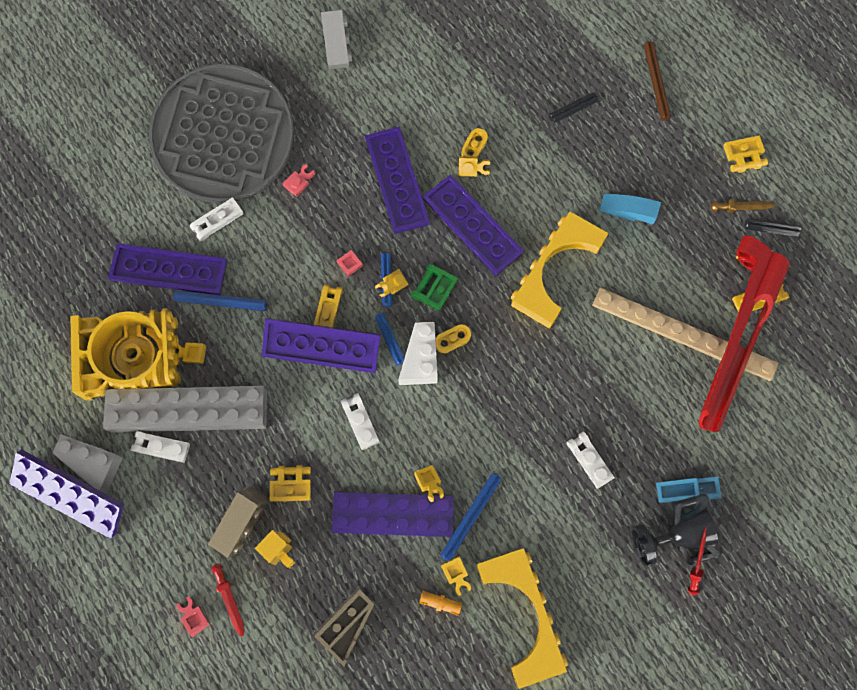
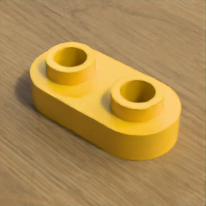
[461,128,488,158]
[435,325,471,353]

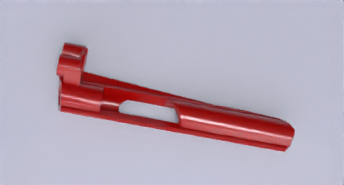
[699,236,790,433]

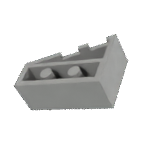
[321,10,352,70]
[53,434,122,494]

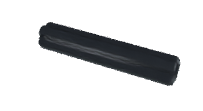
[549,93,598,123]
[745,219,801,237]

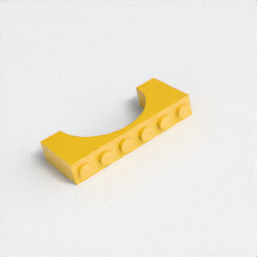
[510,212,609,329]
[476,548,568,689]

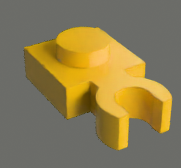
[459,156,490,177]
[375,269,409,297]
[175,343,207,364]
[414,465,444,502]
[440,556,471,596]

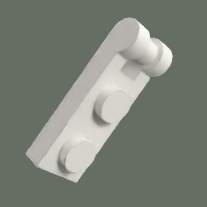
[190,197,243,241]
[340,393,380,450]
[130,431,190,463]
[567,432,615,489]

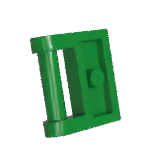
[410,264,458,311]

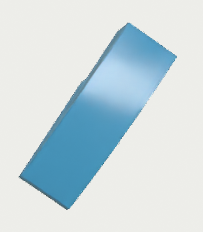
[599,194,661,224]
[656,476,722,503]

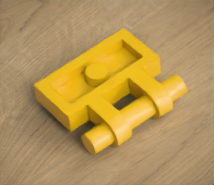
[723,135,768,173]
[270,465,311,502]

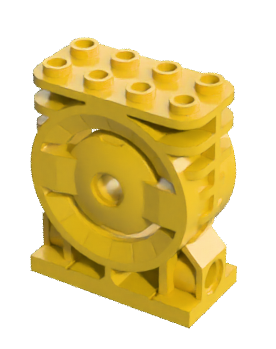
[70,308,181,401]

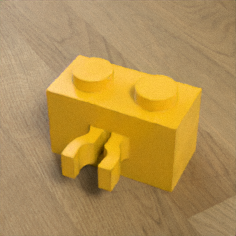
[255,530,296,569]

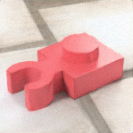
[283,164,315,197]
[177,597,210,637]

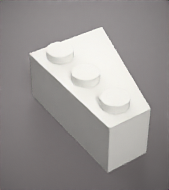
[398,322,437,385]

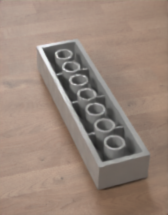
[103,386,267,433]

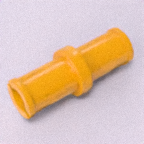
[419,590,462,616]

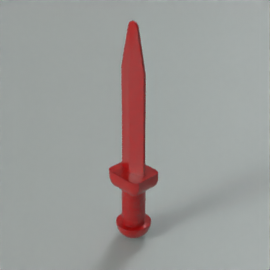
[688,527,707,595]
[211,564,244,637]

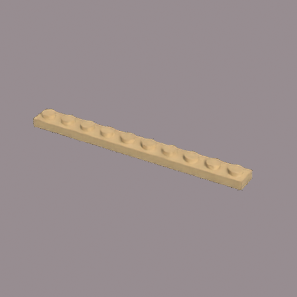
[592,288,778,381]

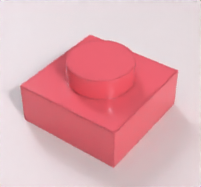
[337,250,363,277]

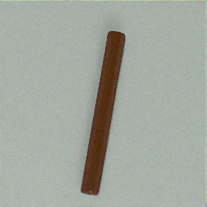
[644,41,671,121]

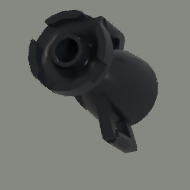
[631,494,720,567]

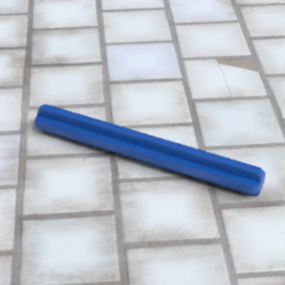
[173,290,267,311]
[440,473,501,561]

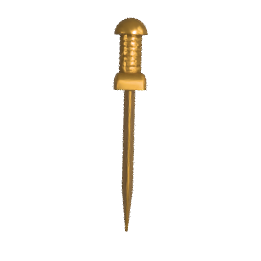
[710,199,775,214]

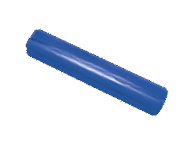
[381,253,392,307]
[375,313,405,366]

